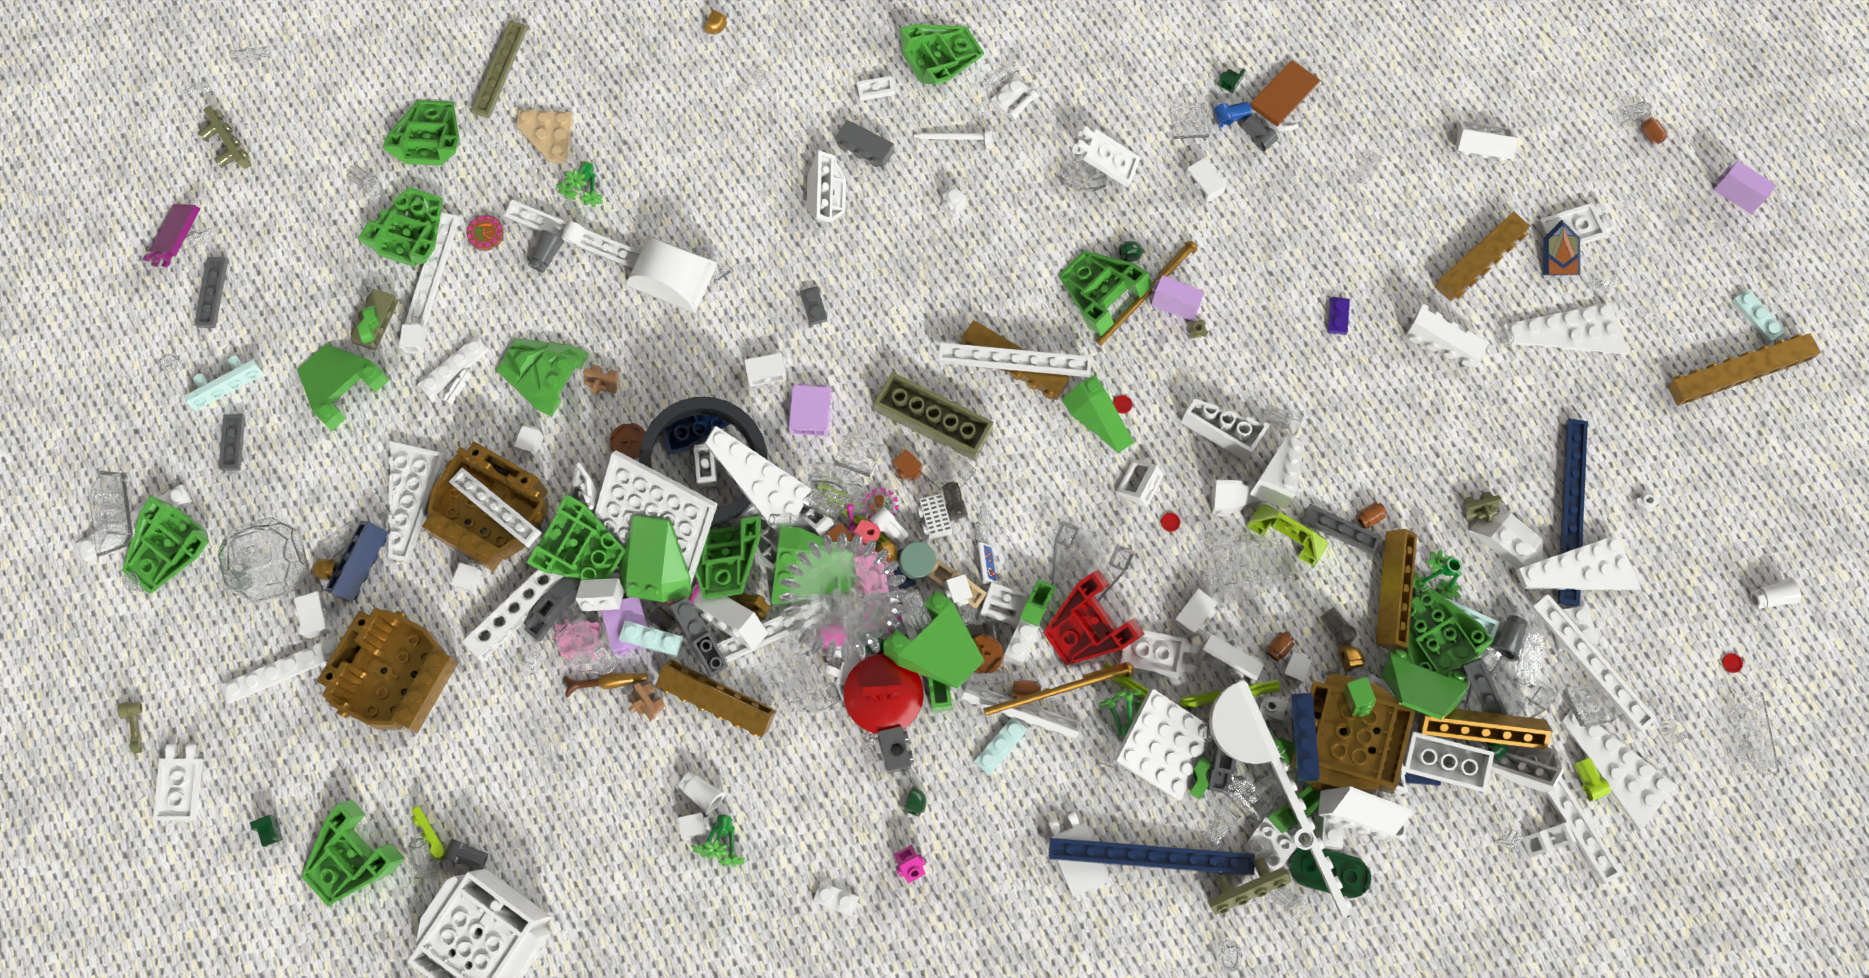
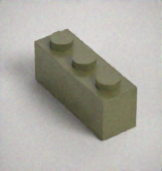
[350,289,398,351]

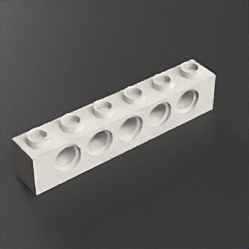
[462,569,564,662]

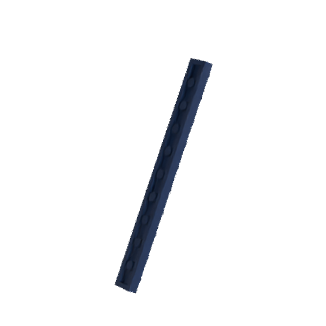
[1557,418,1588,606]
[1048,838,1255,876]

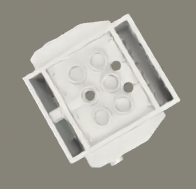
[408,869,551,978]

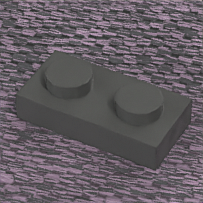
[800,286,828,326]

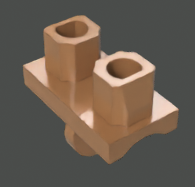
[583,364,619,395]
[628,682,665,722]

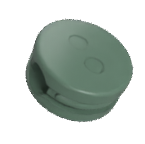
[898,542,936,580]

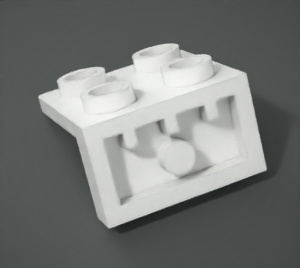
[1243,810,1303,871]

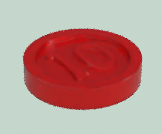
[1113,395,1133,414]
[1161,513,1181,532]
[1722,653,1743,673]

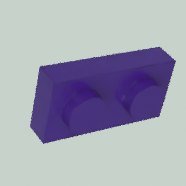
[1328,297,1350,335]

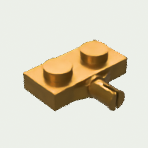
[730,592,771,620]

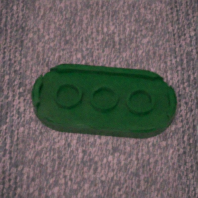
[1288,848,1371,899]

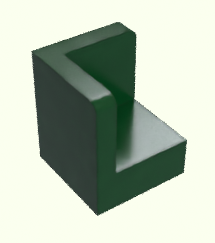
[1218,68,1246,94]
[250,815,283,847]

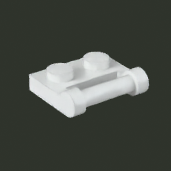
[991,77,1038,121]
[980,582,1029,628]

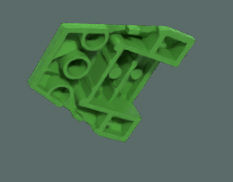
[358,187,443,267]
[496,338,589,417]
[527,494,625,580]

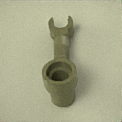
[117,701,143,754]

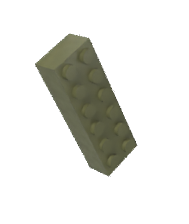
[874,372,994,461]

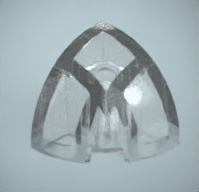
[1056,154,1107,192]

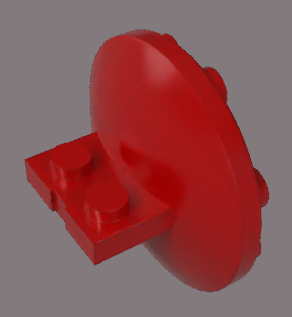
[843,654,924,734]

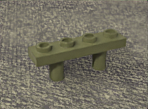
[198,106,252,169]
[1207,857,1292,915]

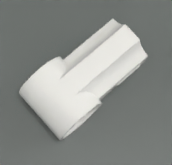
[870,506,909,546]

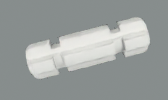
[443,370,471,404]

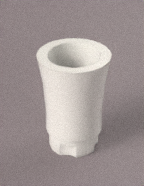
[1750,577,1801,609]
[678,772,725,816]

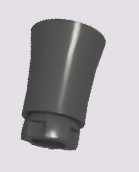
[528,230,564,273]
[1491,615,1528,661]

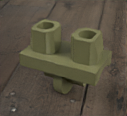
[1463,491,1502,523]

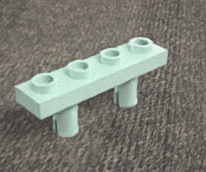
[184,355,264,411]

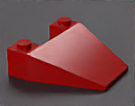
[1043,569,1145,665]

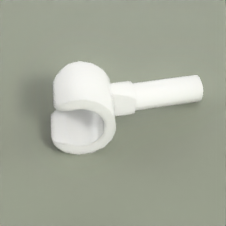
[1272,124,1298,135]

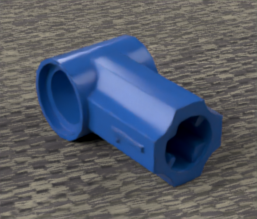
[1213,101,1252,128]

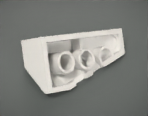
[570,463,600,514]
[1211,480,1267,517]

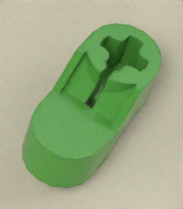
[357,305,380,344]
[1189,757,1211,799]

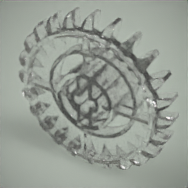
[779,533,908,662]

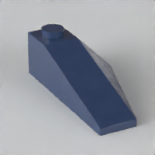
[658,402,731,455]

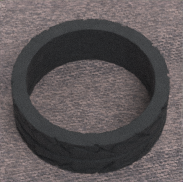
[639,397,768,527]

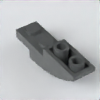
[524,577,581,642]
[669,597,728,677]
[1207,741,1236,794]

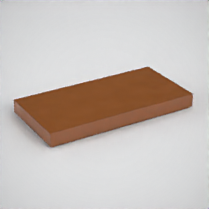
[1250,60,1320,127]

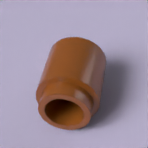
[1640,117,1668,144]
[1356,502,1387,528]
[1266,632,1295,662]
[1012,679,1042,698]

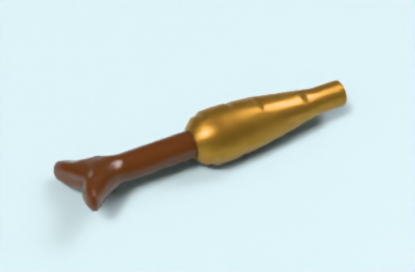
[563,673,648,698]

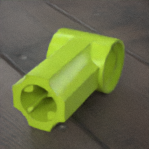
[1573,757,1611,801]

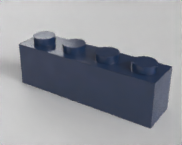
[325,521,388,602]
[1290,693,1320,781]

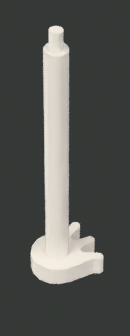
[914,129,992,148]

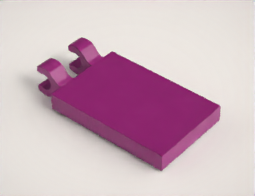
[143,204,200,267]

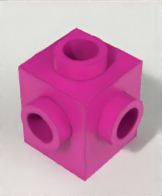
[893,845,926,883]

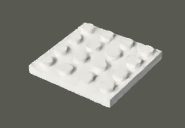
[1114,689,1212,801]

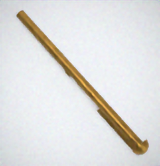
[1096,241,1198,346]
[983,662,1134,716]

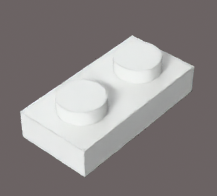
[856,76,895,101]
[813,882,859,917]

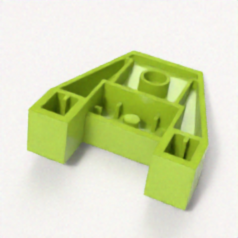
[1247,503,1329,567]

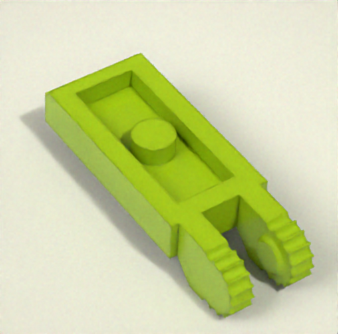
[411,806,446,861]

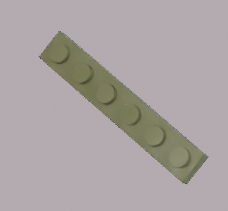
[471,21,527,118]

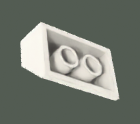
[1456,120,1519,161]
[1198,634,1264,685]

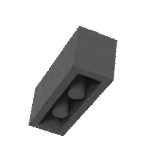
[836,120,894,168]

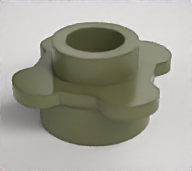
[1187,319,1208,339]

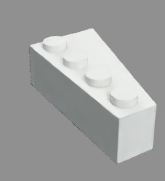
[1405,304,1489,368]
[1181,399,1270,462]
[1250,435,1304,509]
[689,584,768,651]

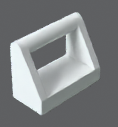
[1116,459,1163,507]

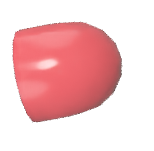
[854,520,880,544]

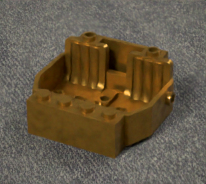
[422,441,549,572]
[316,607,458,734]
[1290,673,1415,794]

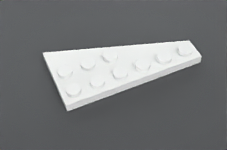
[1502,303,1629,355]
[704,426,813,537]
[388,441,446,563]
[1515,535,1641,591]
[1561,706,1675,832]

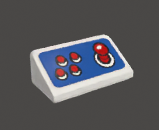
[977,542,997,585]

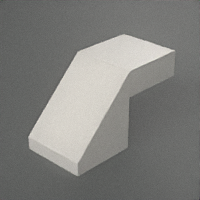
[1521,822,1576,858]

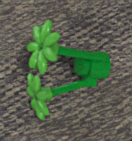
[556,161,603,207]
[1413,549,1462,600]
[1099,689,1143,740]
[691,815,745,867]

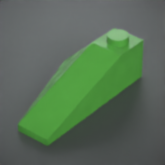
[1062,375,1134,453]

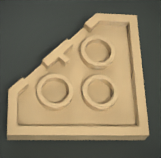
[516,110,573,163]

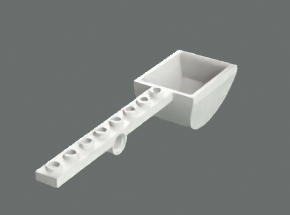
[504,200,718,314]
[1209,680,1352,918]

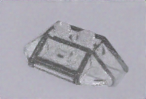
[552,602,621,675]

